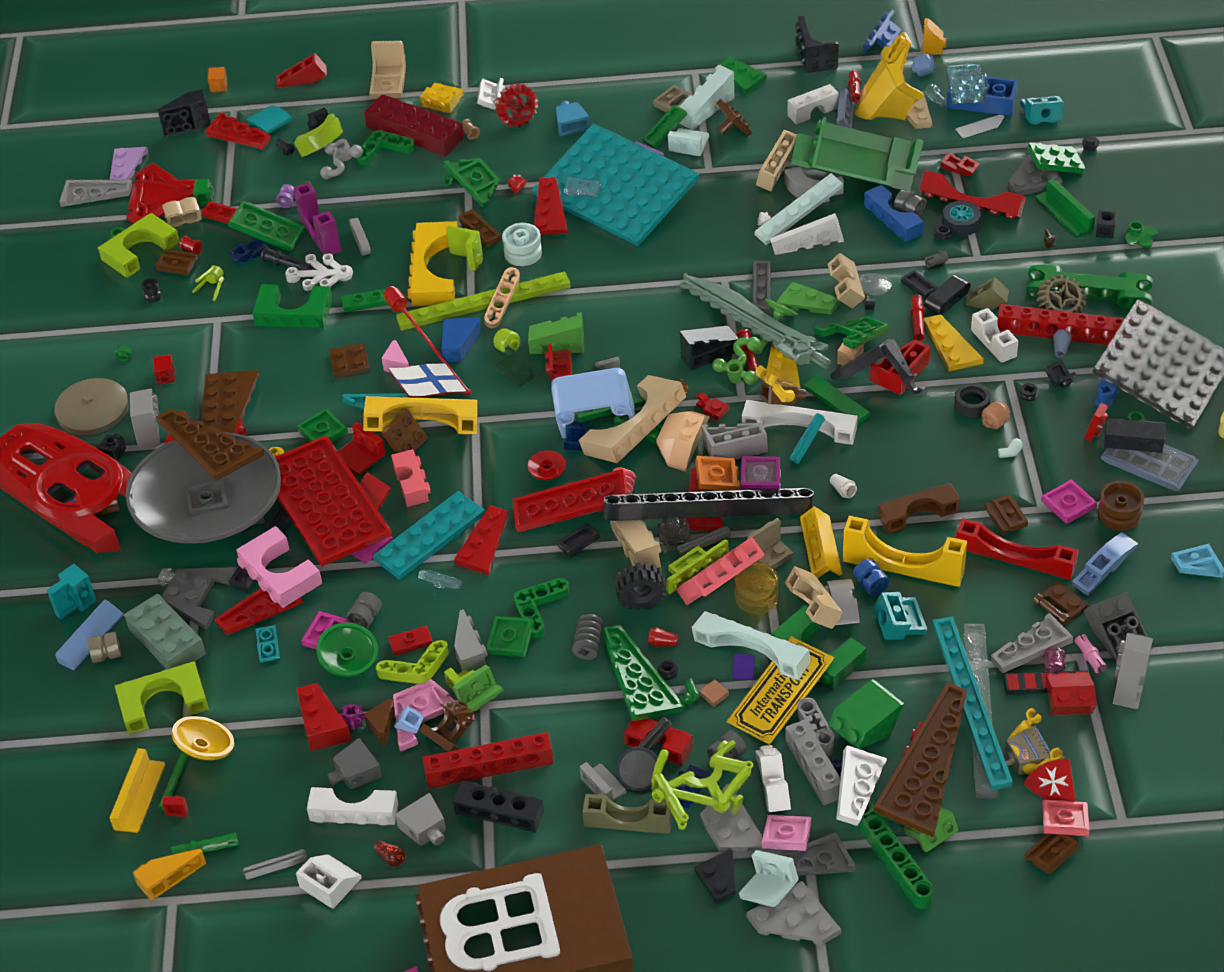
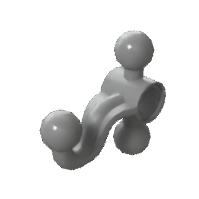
[320,139,363,180]

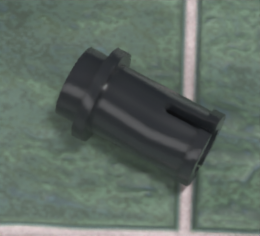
[276,138,295,156]

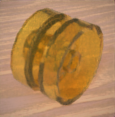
[734,562,779,614]

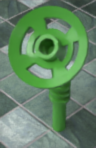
[754,298,798,354]

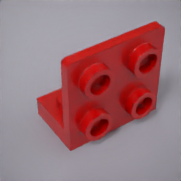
[338,422,386,475]

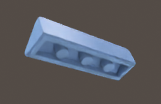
[55,600,124,670]

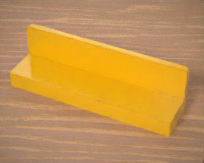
[800,507,842,579]
[110,748,165,833]

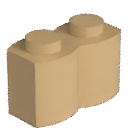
[163,197,202,227]

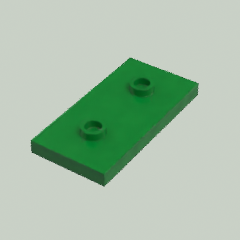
[228,201,305,252]

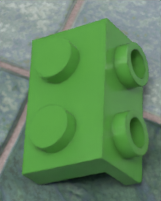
[453,665,503,712]
[904,807,958,852]

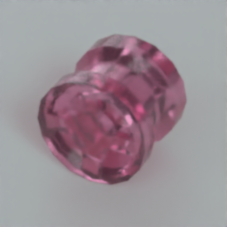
[1045,648,1066,672]

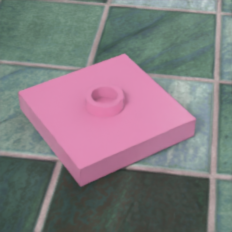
[762,815,812,851]

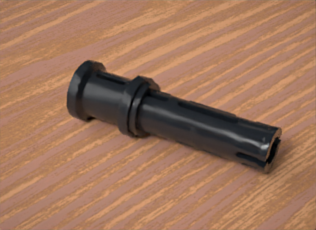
[260,246,312,270]

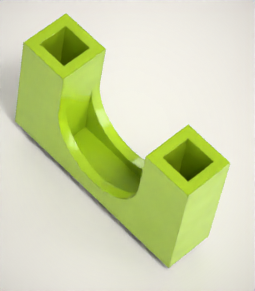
[98,213,180,278]
[115,661,209,735]

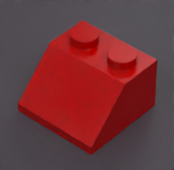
[1046,673,1097,716]

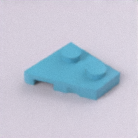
[1171,544,1224,578]

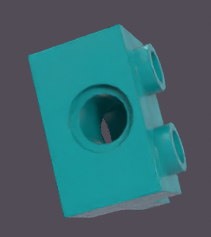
[1020,96,1063,124]
[47,564,97,620]
[873,592,927,640]

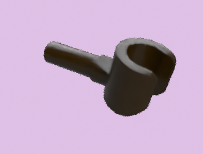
[1044,229,1056,248]

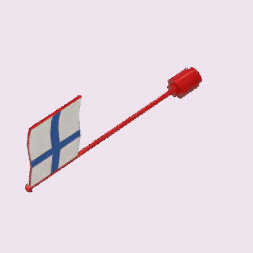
[384,286,471,398]

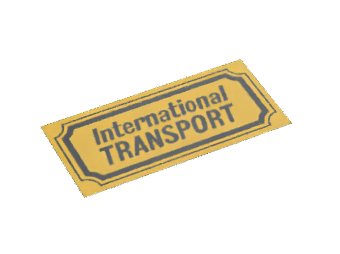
[726,636,835,745]

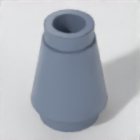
[1053,330,1072,358]

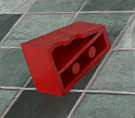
[869,340,931,395]
[296,683,351,751]

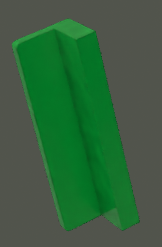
[1036,179,1095,237]

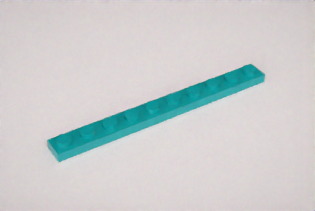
[933,616,1013,791]

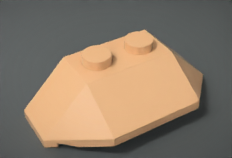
[656,411,709,471]

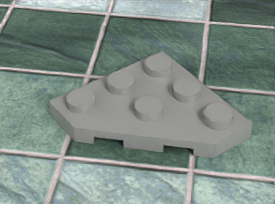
[746,881,841,945]

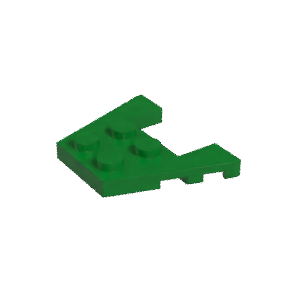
[814,316,889,349]

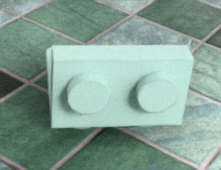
[668,128,709,156]
[739,850,799,907]

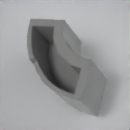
[824,579,860,625]

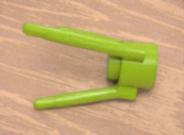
[192,265,224,301]

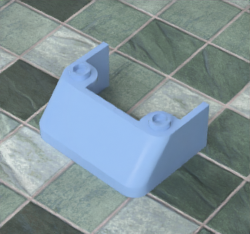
[551,368,635,438]

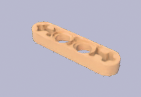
[484,267,520,328]

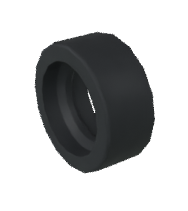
[954,383,991,418]

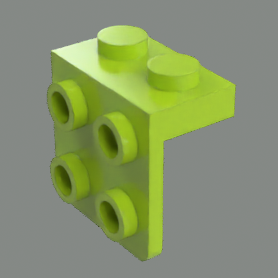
[446,226,483,271]

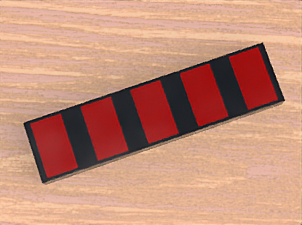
[1004,670,1088,695]

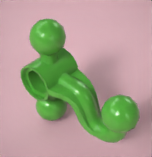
[712,337,761,385]

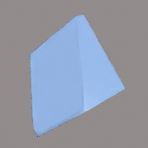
[394,706,424,733]

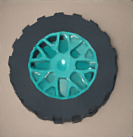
[942,201,981,236]

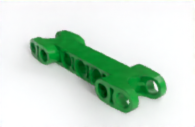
[1026,264,1153,309]

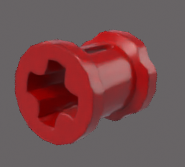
[179,236,202,255]

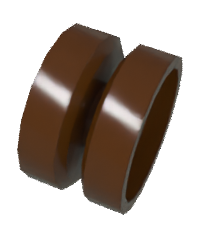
[1097,481,1144,531]

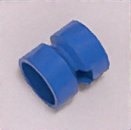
[853,558,890,597]

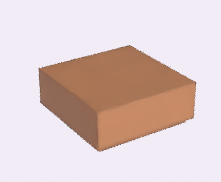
[699,680,729,707]

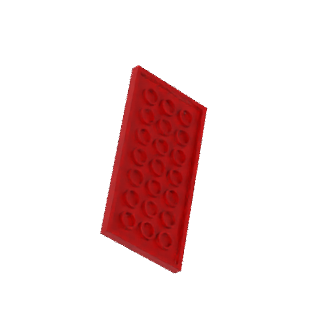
[275,435,392,567]

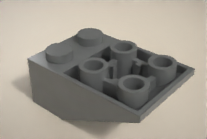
[1083,592,1153,663]

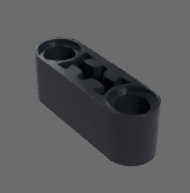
[924,275,971,315]

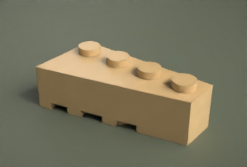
[610,520,661,568]

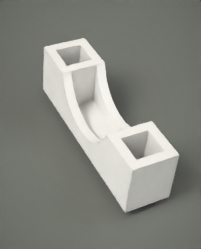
[307,787,398,825]

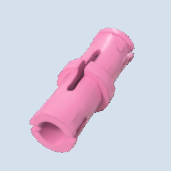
[1074,634,1107,673]

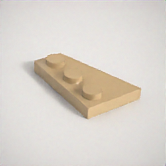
[906,92,932,129]

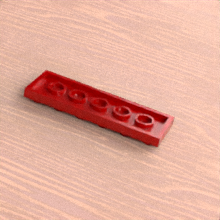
[513,469,628,533]

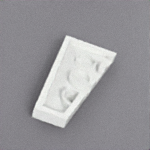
[770,214,844,255]
[836,746,887,826]

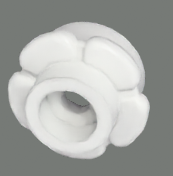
[758,212,771,226]

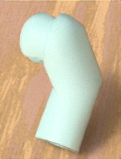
[998,438,1023,458]

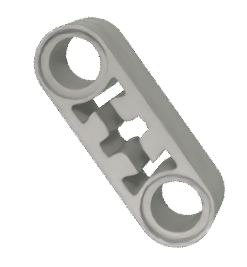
[797,698,834,757]

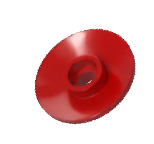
[528,451,566,480]

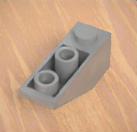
[454,609,488,671]

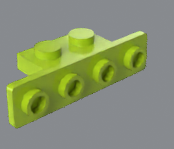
[666,539,729,594]

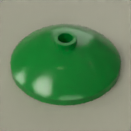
[316,623,378,677]

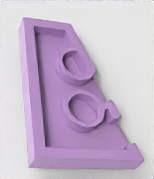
[110,147,148,180]

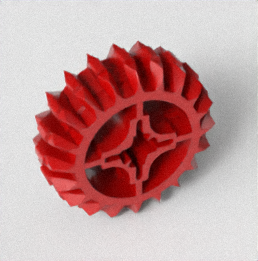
[495,83,538,128]

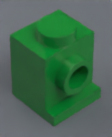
[193,179,214,205]

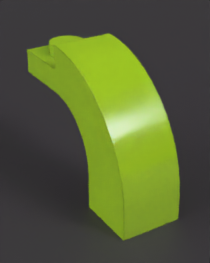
[294,113,343,157]

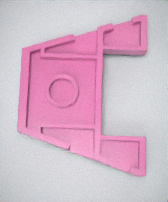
[393,679,475,751]

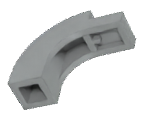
[784,167,844,202]

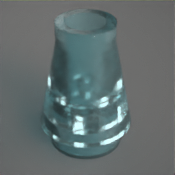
[924,84,947,107]

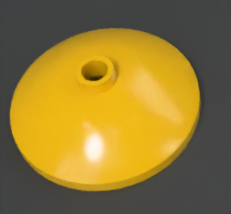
[171,716,234,760]

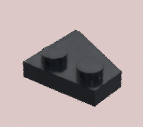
[694,849,736,904]

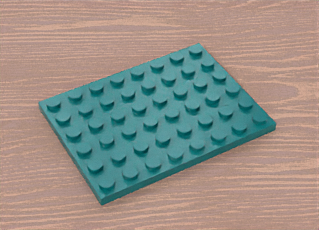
[532,123,700,246]

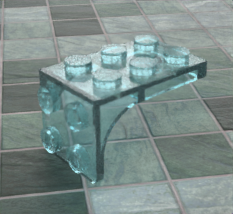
[946,64,988,104]

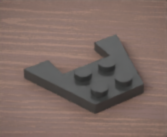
[161,567,238,631]

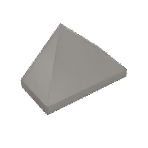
[595,356,620,370]

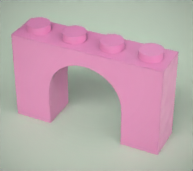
[236,526,322,607]

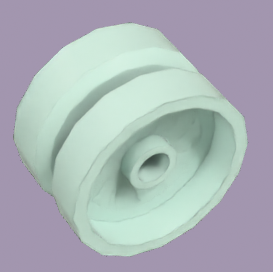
[502,223,542,266]

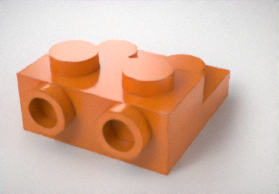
[695,456,740,491]

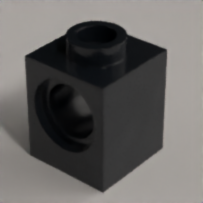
[1096,210,1116,239]

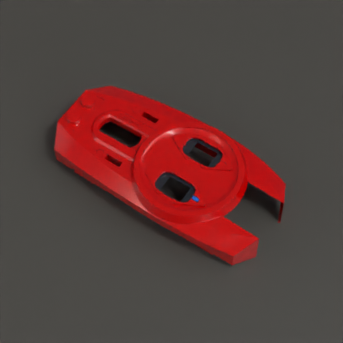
[0,423,132,553]

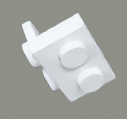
[477,78,505,110]

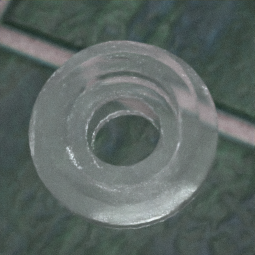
[158,568,174,587]

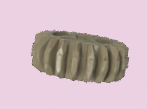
[1037,274,1086,313]

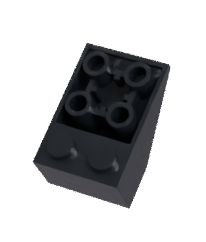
[157,89,211,137]

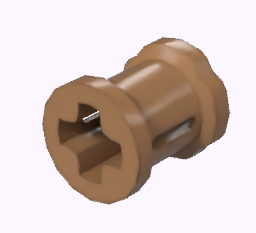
[461,119,480,140]

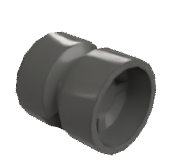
[894,189,926,217]
[346,592,382,629]
[706,730,747,760]

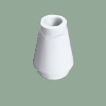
[830,474,857,498]

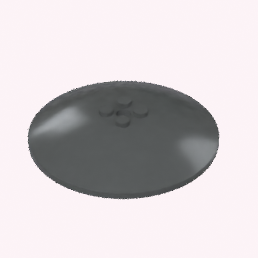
[126,432,281,543]

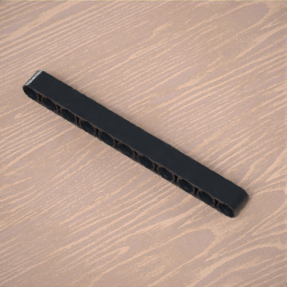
[603,488,814,521]

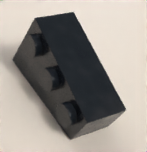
[680,326,738,370]

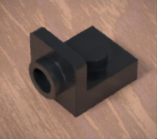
[307,107,328,131]

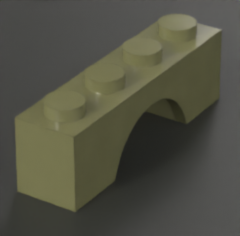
[583,794,673,834]

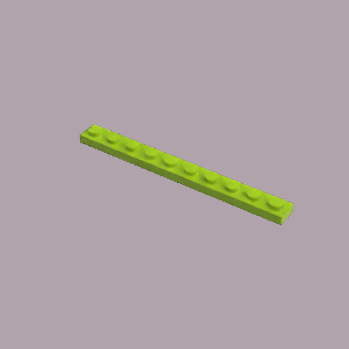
[396,272,571,331]

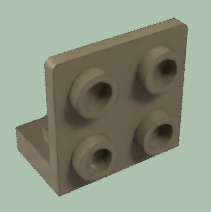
[747,518,793,576]

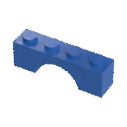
[864,184,923,242]

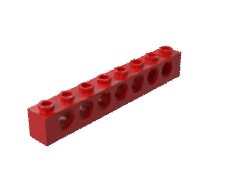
[997,304,1148,350]

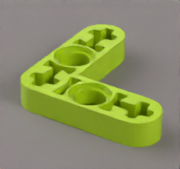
[376,640,449,684]

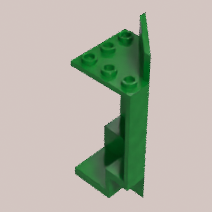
[791,117,924,192]

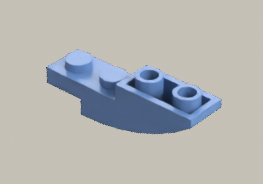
[1072,533,1138,596]

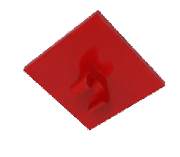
[360,473,391,511]

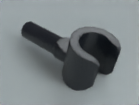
[864,292,875,310]

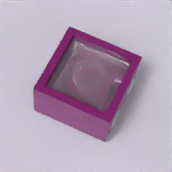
[741,456,781,490]

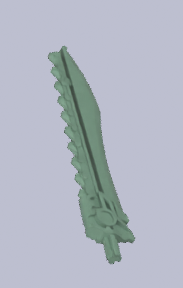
[680,273,831,369]

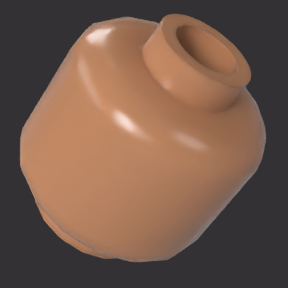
[982,402,1010,429]

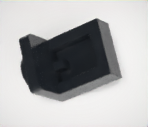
[1044,360,1076,388]

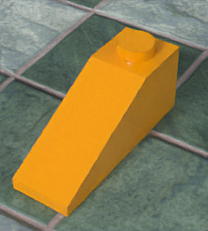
[133,849,206,901]

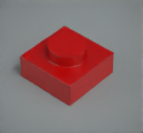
[162,796,189,817]

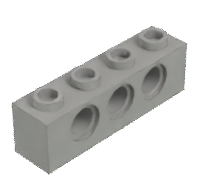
[785,720,841,806]

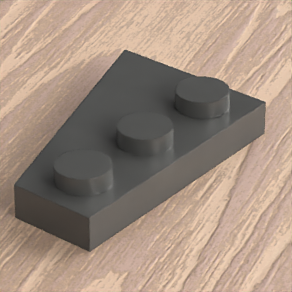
[777,832,856,876]

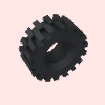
[614,562,667,610]

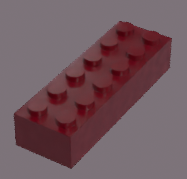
[364,94,464,157]

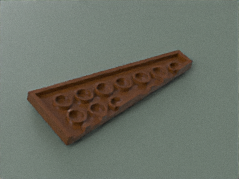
[201,370,260,433]
[874,682,967,837]

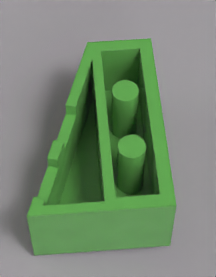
[528,312,584,354]

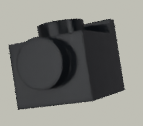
[96,434,126,461]

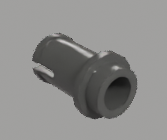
[924,250,948,268]

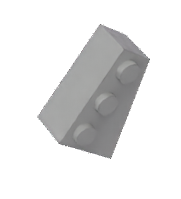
[130,388,161,449]
[701,423,768,460]
[1113,633,1153,710]

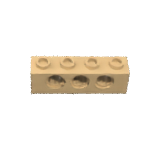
[756,130,797,191]

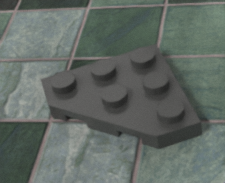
[1008,154,1063,195]

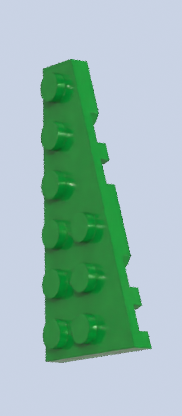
[601,625,685,721]

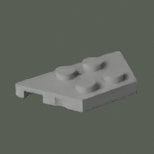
[700,784,768,852]

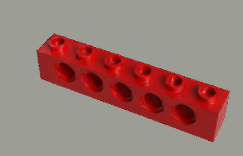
[423,732,554,789]

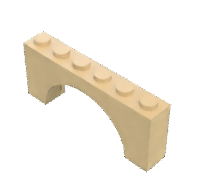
[579,375,686,463]

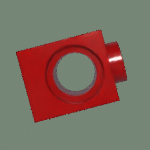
[153,354,175,385]

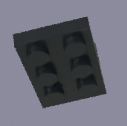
[795,16,839,73]

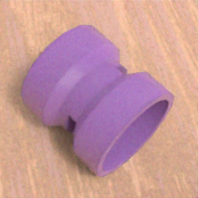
[276,184,295,208]

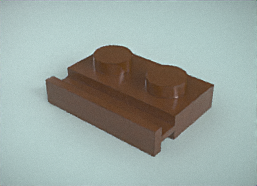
[155,249,198,275]
[984,494,1028,535]
[1024,834,1079,874]

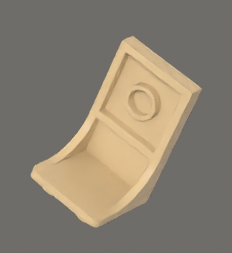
[369,41,406,99]

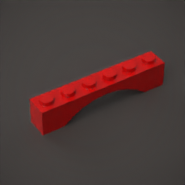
[919,170,1026,219]
[956,518,1079,580]

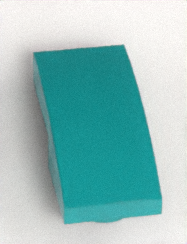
[255,625,280,663]

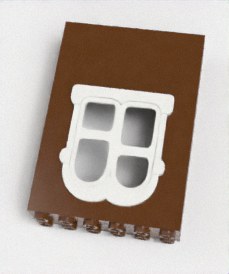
[415,844,633,972]

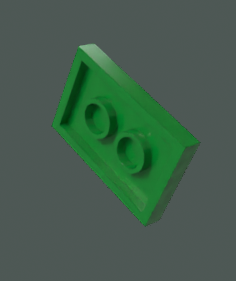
[1027,143,1085,174]

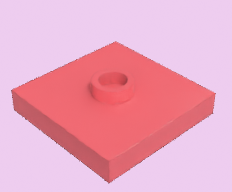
[1042,800,1090,836]

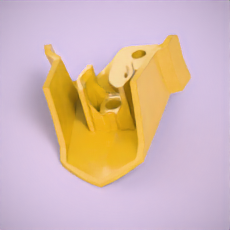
[854,32,924,120]

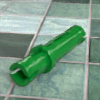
[171,832,239,855]

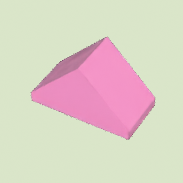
[382,340,409,372]

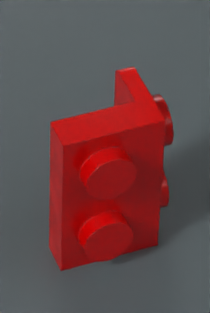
[545,344,572,382]

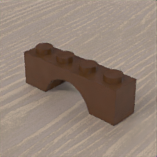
[878,483,960,534]

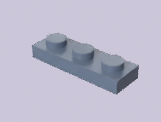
[837,88,854,129]

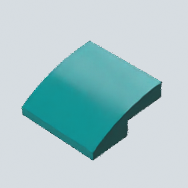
[246,105,293,134]

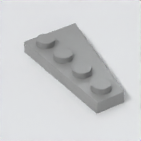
[59,180,133,207]
[991,613,1073,673]

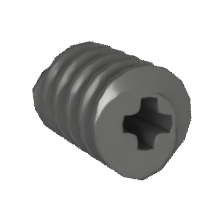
[572,614,603,660]

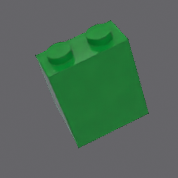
[828,679,904,749]

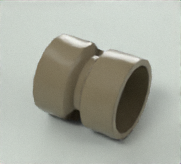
[87,631,122,663]

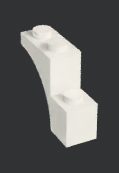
[755,745,791,812]

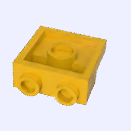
[420,83,464,113]

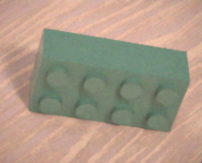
[124,593,206,669]

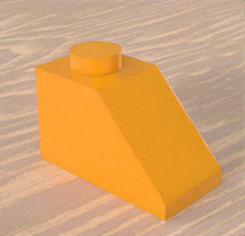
[923,18,946,54]

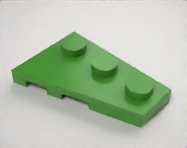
[776,282,840,314]

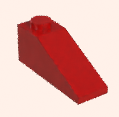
[277,53,327,88]

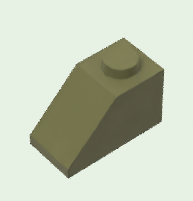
[965,277,1009,310]

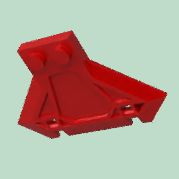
[127,163,195,224]

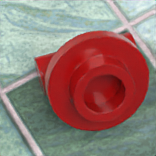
[508,174,527,193]

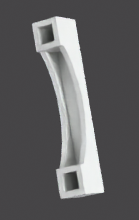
[742,400,857,445]

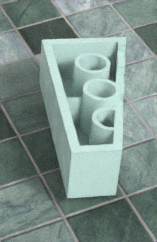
[679,65,734,130]

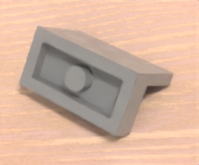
[580,762,626,802]

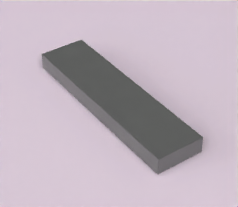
[752,261,771,314]

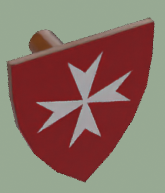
[1023,758,1076,802]

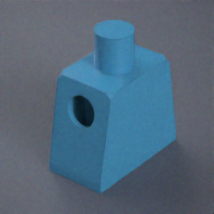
[556,101,589,136]

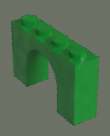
[253,284,332,328]
[772,605,867,690]

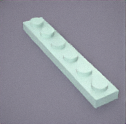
[755,173,843,245]

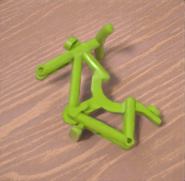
[651,740,753,830]

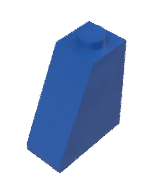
[442,318,481,362]

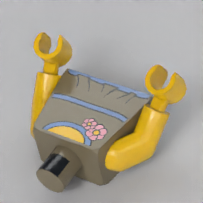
[1003,708,1065,775]

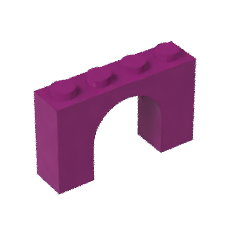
[293,182,341,255]

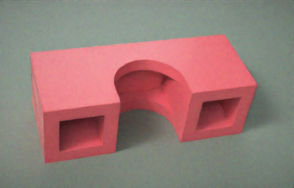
[391,449,431,507]

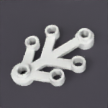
[285,253,353,291]

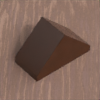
[364,699,395,745]

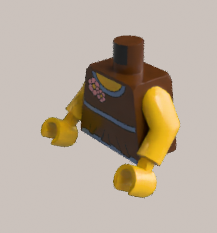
[755,365,806,405]

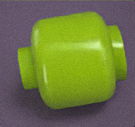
[494,329,520,354]

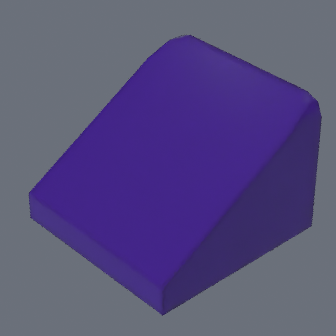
[733,654,755,680]

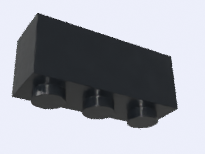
[1104,418,1165,453]

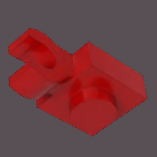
[696,392,729,422]

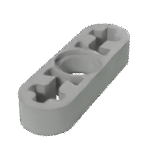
[349,218,371,256]

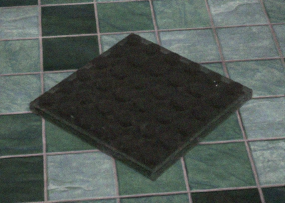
[1092,299,1224,430]

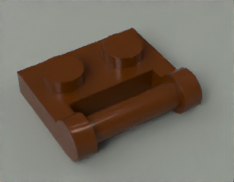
[1033,581,1088,626]

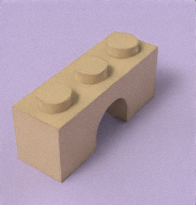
[827,253,865,309]

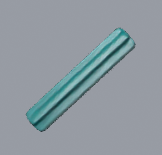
[790,413,825,464]

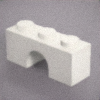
[788,84,839,124]
[971,308,1018,363]

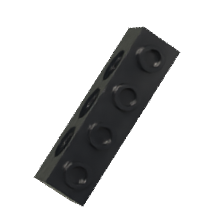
[453,781,544,833]

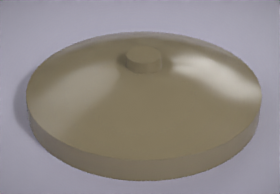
[54,378,129,435]

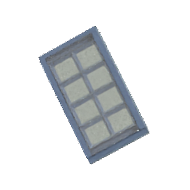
[1101,444,1199,491]

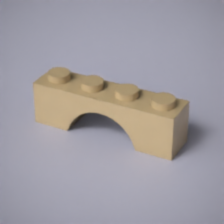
[785,566,843,629]

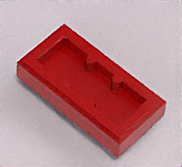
[388,626,433,656]

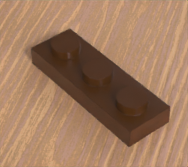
[458,209,501,248]

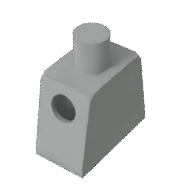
[395,793,446,846]

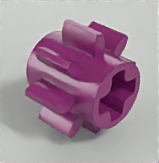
[340,704,365,730]

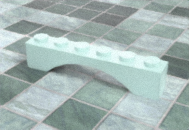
[692,611,811,680]

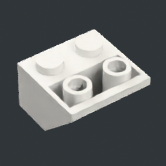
[296,855,362,909]

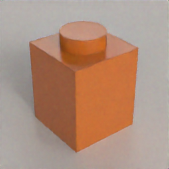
[208,67,227,92]

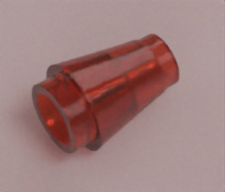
[374,840,406,867]

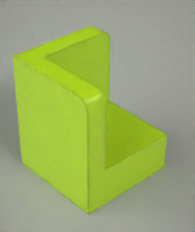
[444,668,475,693]

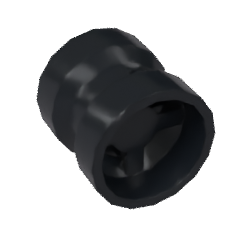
[141,278,162,303]

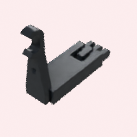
[830,339,926,394]

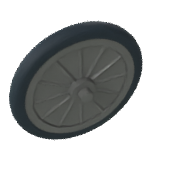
[616,747,658,792]

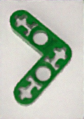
[356,130,415,166]
[513,578,569,639]

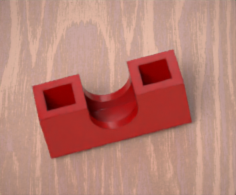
[624,718,693,766]

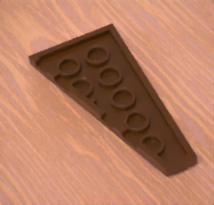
[156,409,264,482]

